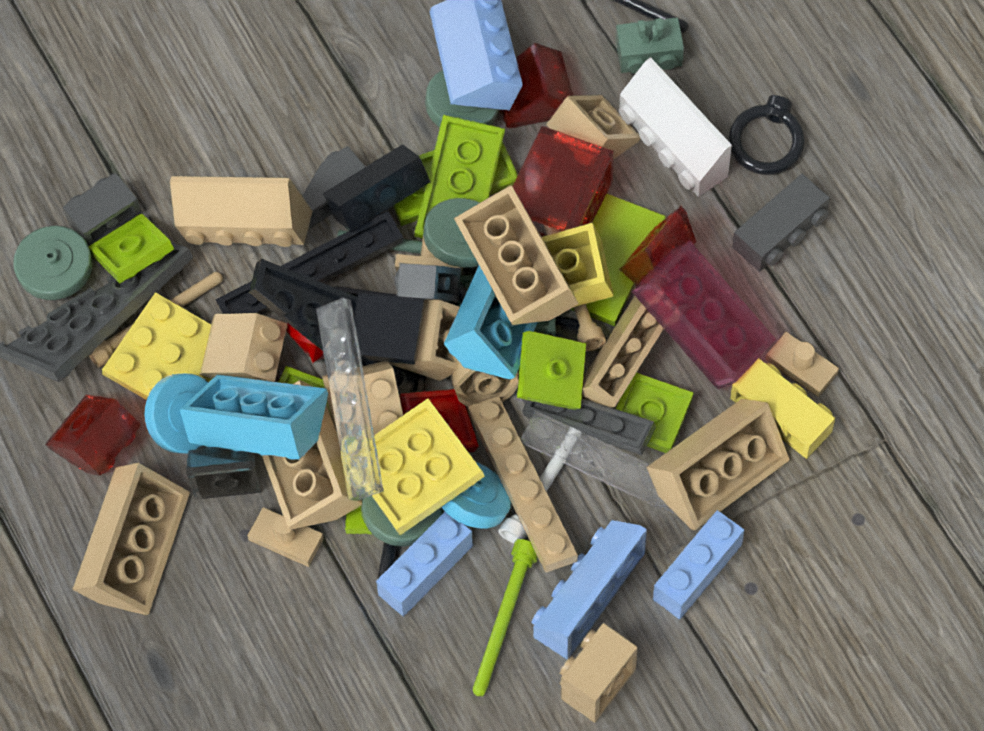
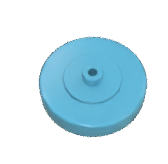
[145,373,209,454]
[441,462,511,529]

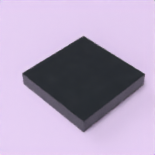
[348,293,425,365]

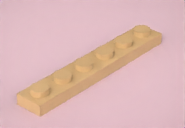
[468,396,578,573]

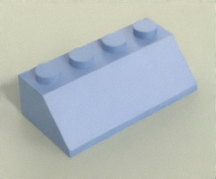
[429,0,522,110]
[532,520,647,660]

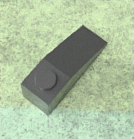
[302,146,365,230]

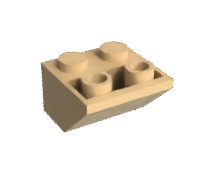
[388,300,460,381]

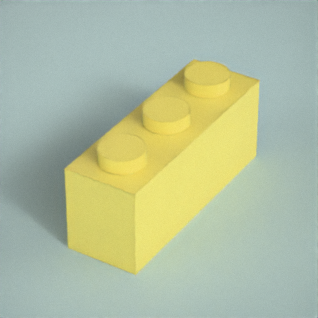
[730,358,835,459]

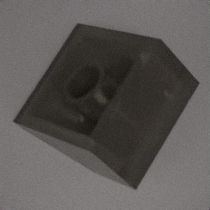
[186,445,262,500]

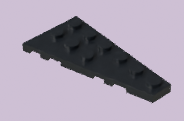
[249,259,426,395]

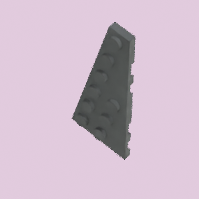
[0,242,193,382]

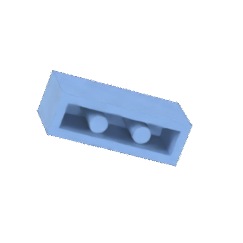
[653,510,744,619]
[376,512,473,617]

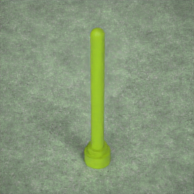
[473,539,538,696]

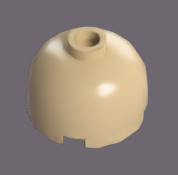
[451,361,518,407]

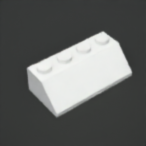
[619,58,732,197]

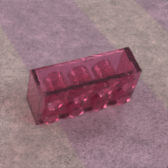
[631,241,776,389]

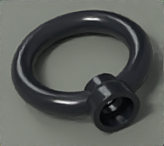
[729,95,805,175]

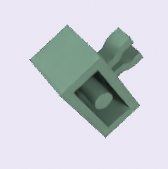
[616,18,684,73]

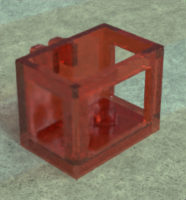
[513,126,614,237]

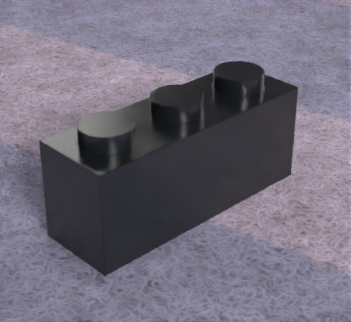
[323,144,431,232]

